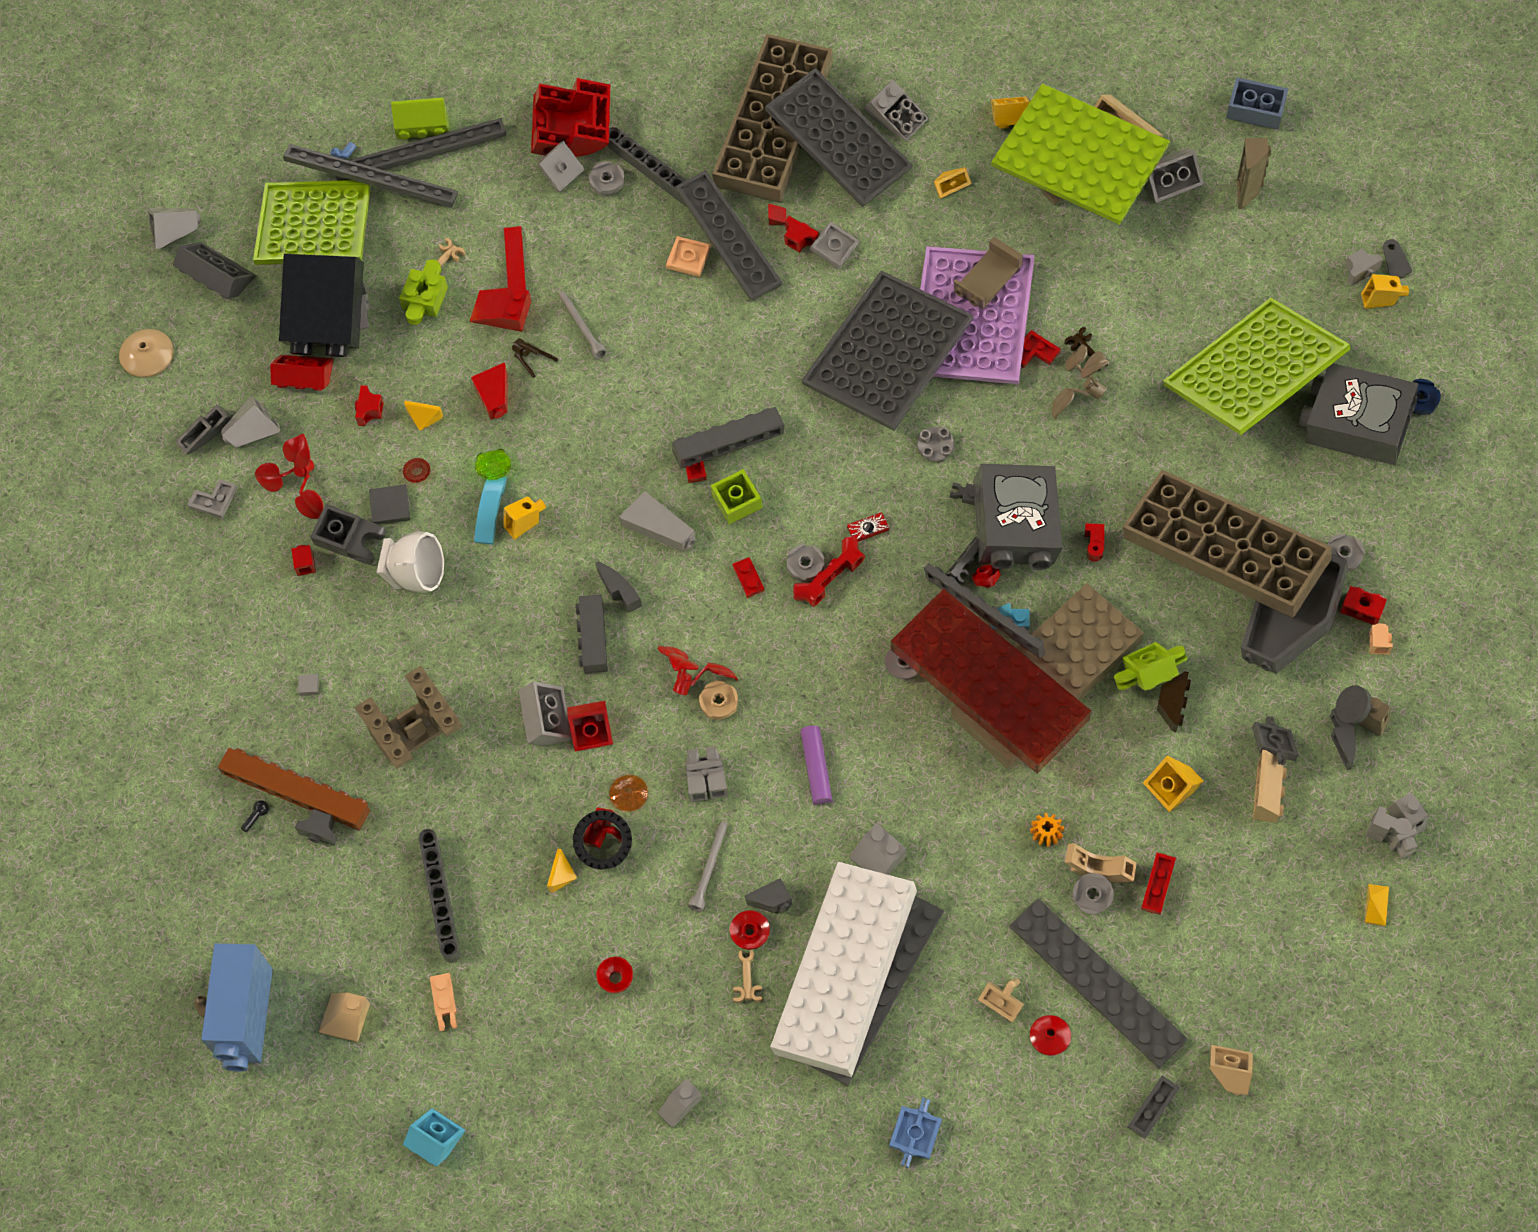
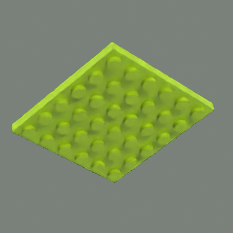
[253,180,371,265]

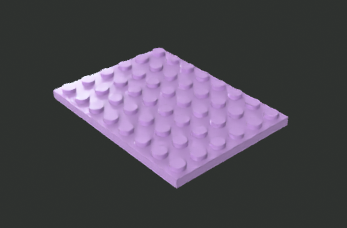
[920,246,1035,384]

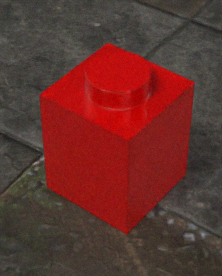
[291,545,316,576]

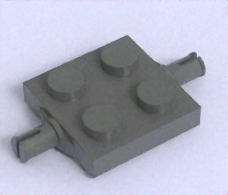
[1252,716,1299,765]

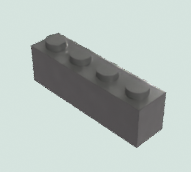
[576,594,608,674]

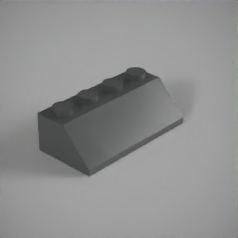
[173,242,255,299]

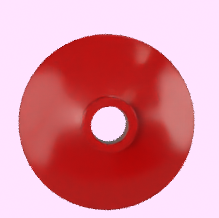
[729,910,770,950]
[1030,1015,1071,1056]

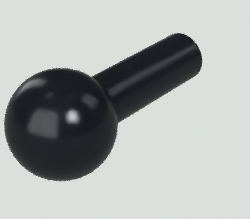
[241,800,269,832]

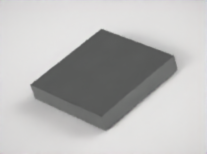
[369,484,410,524]

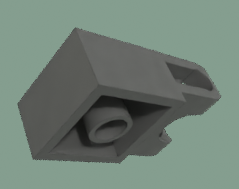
[310,504,387,565]

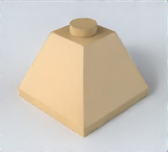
[319,993,370,1042]
[1210,1045,1253,1095]

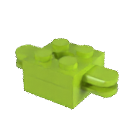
[399,259,448,325]
[1114,642,1187,691]

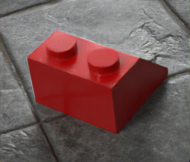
[567,700,613,751]

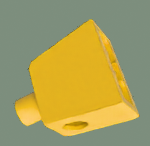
[1361,274,1409,309]
[503,497,546,540]

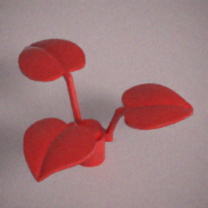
[255,434,324,519]
[657,646,738,695]

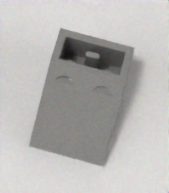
[863,80,929,141]

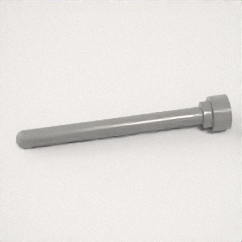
[559,291,607,359]
[688,822,727,912]

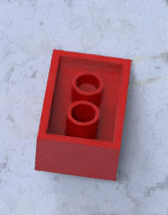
[470,287,532,332]

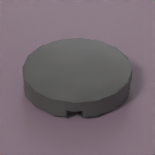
[1335,685,1372,725]

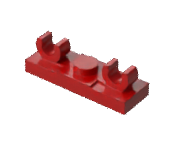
[1141,852,1176,915]

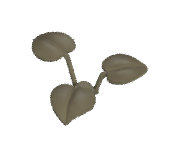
[1052,344,1109,419]

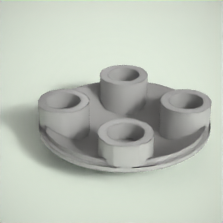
[917,427,954,461]

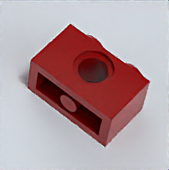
[1340,586,1387,625]

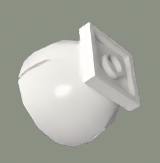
[376,531,444,593]

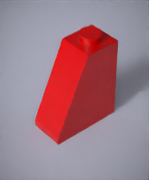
[471,363,508,420]

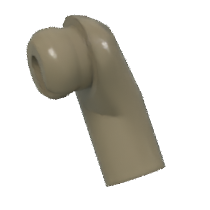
[194,995,207,1017]

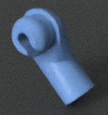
[330,142,356,159]

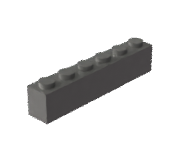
[672,407,784,469]

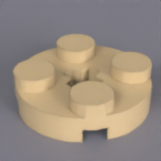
[699,681,738,720]

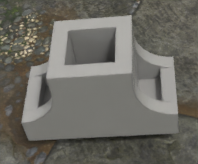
[1345,249,1383,286]

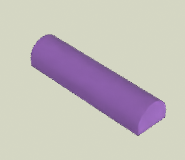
[801,726,833,805]

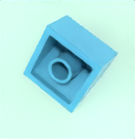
[403,1109,465,1167]

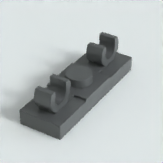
[945,536,979,584]
[1127,1075,1180,1139]

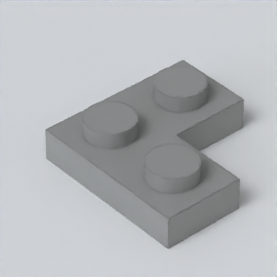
[187,479,238,519]

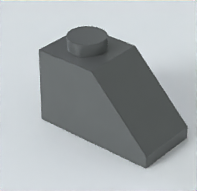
[745,878,792,913]

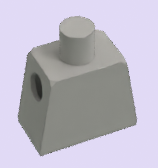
[1387,793,1428,835]

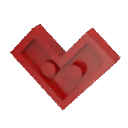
[1021,330,1061,368]

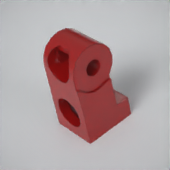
[1084,523,1105,562]

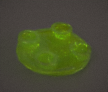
[475,449,511,480]

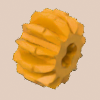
[1030,812,1064,847]

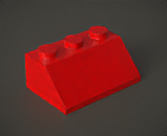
[270,354,334,391]

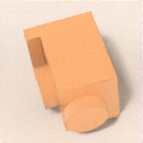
[1369,623,1393,655]

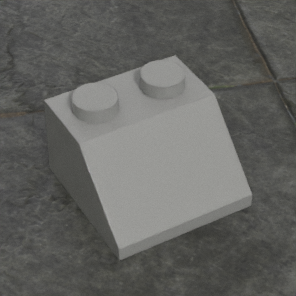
[850,823,906,875]

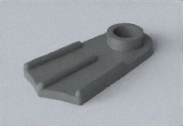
[1383,239,1412,279]

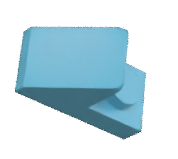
[991,603,1030,629]

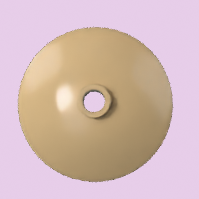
[119,329,174,377]

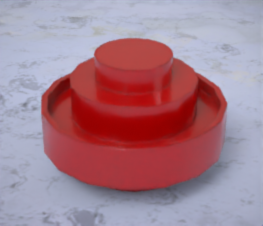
[972,565,1001,588]

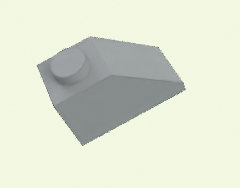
[658,1079,702,1128]

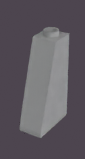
[619,491,696,551]

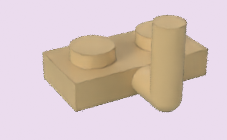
[978,978,1024,1022]

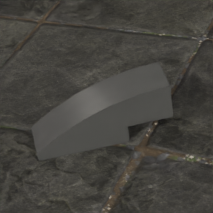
[176,404,232,455]
[595,561,642,613]
[1329,708,1356,770]

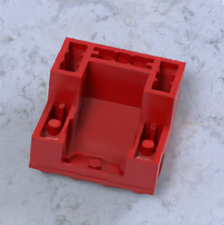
[531,78,611,157]

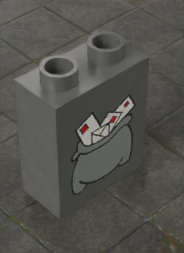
[1299,363,1418,465]
[973,464,1063,570]

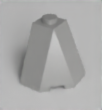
[148,208,200,249]
[221,395,280,448]

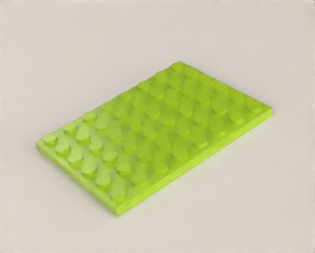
[991,83,1170,225]
[1163,298,1350,435]

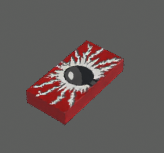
[847,512,889,542]

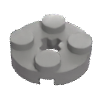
[589,161,625,196]
[1327,534,1364,571]
[787,544,824,583]
[1073,873,1114,914]

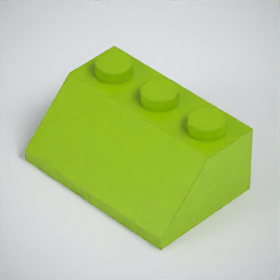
[391,97,449,140]

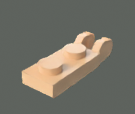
[430,973,457,1031]

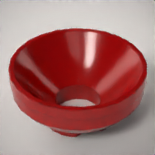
[596,956,633,994]

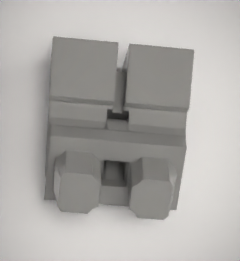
[686,746,728,802]
[1365,806,1418,859]

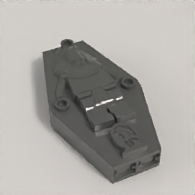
[1241,554,1348,674]

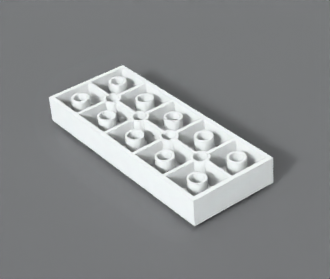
[770,862,917,1077]

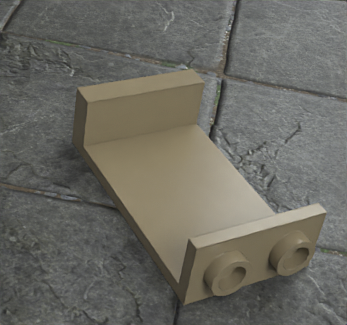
[954,237,1023,310]

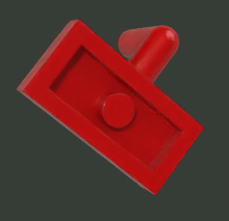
[583,807,622,848]

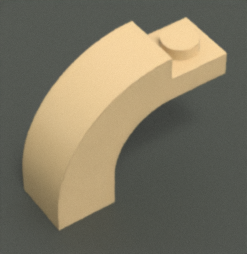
[1065,843,1136,883]

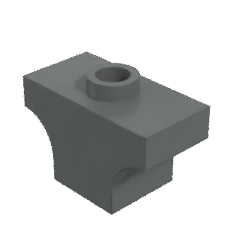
[295,809,337,846]

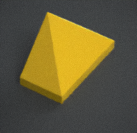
[934,167,972,198]
[404,400,443,431]
[547,848,577,892]
[1365,884,1389,926]

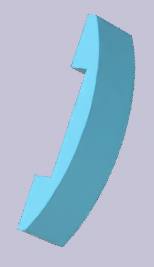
[474,475,507,545]

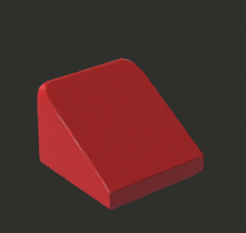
[768,204,787,225]

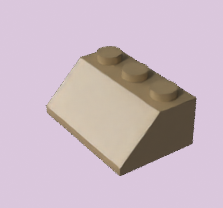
[1253,750,1287,823]

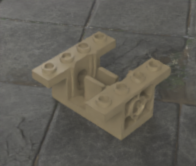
[355,665,463,769]

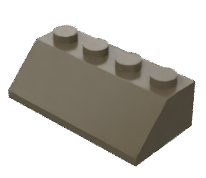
[1237,138,1271,209]

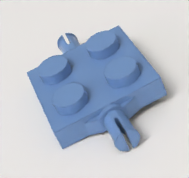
[889,1098,942,1168]

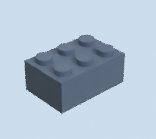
[1226,77,1289,129]

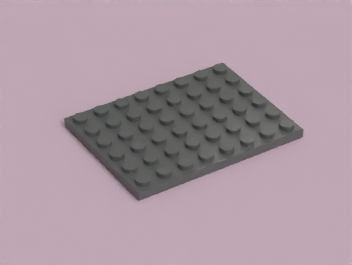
[801,271,974,431]

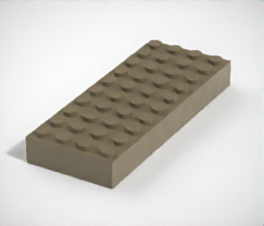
[712,34,833,202]
[1123,470,1332,618]
[951,583,1144,769]

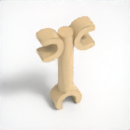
[422,238,466,270]
[733,950,762,1003]

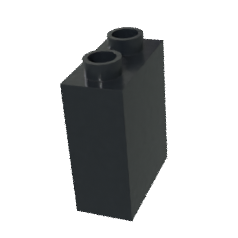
[279,254,364,357]

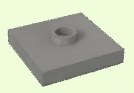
[537,141,585,192]
[810,221,860,269]

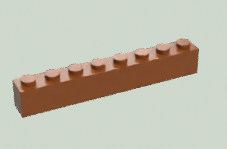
[218,748,370,831]

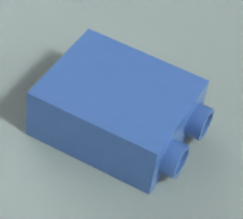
[201,943,273,1072]

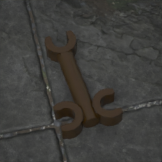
[1064,327,1108,371]

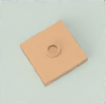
[666,236,711,277]

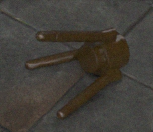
[512,339,558,378]

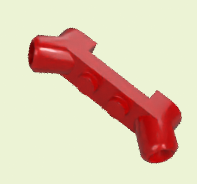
[793,537,865,607]

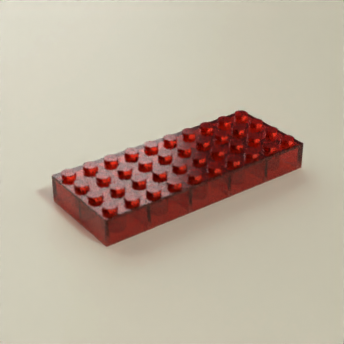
[891,589,1091,774]

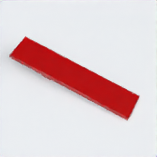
[504,226,526,290]

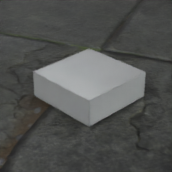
[298,674,319,695]

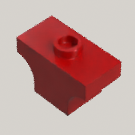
[784,216,819,253]
[355,385,384,426]

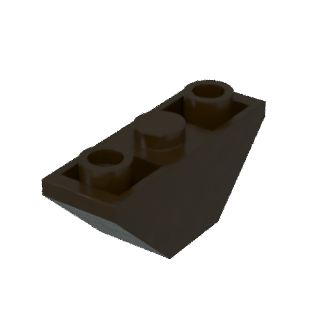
[1157,671,1191,732]

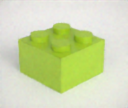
[710,469,762,525]

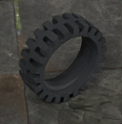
[573,810,632,870]

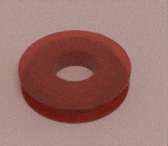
[403,458,430,483]

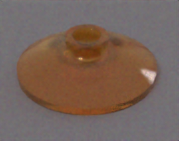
[609,774,648,812]

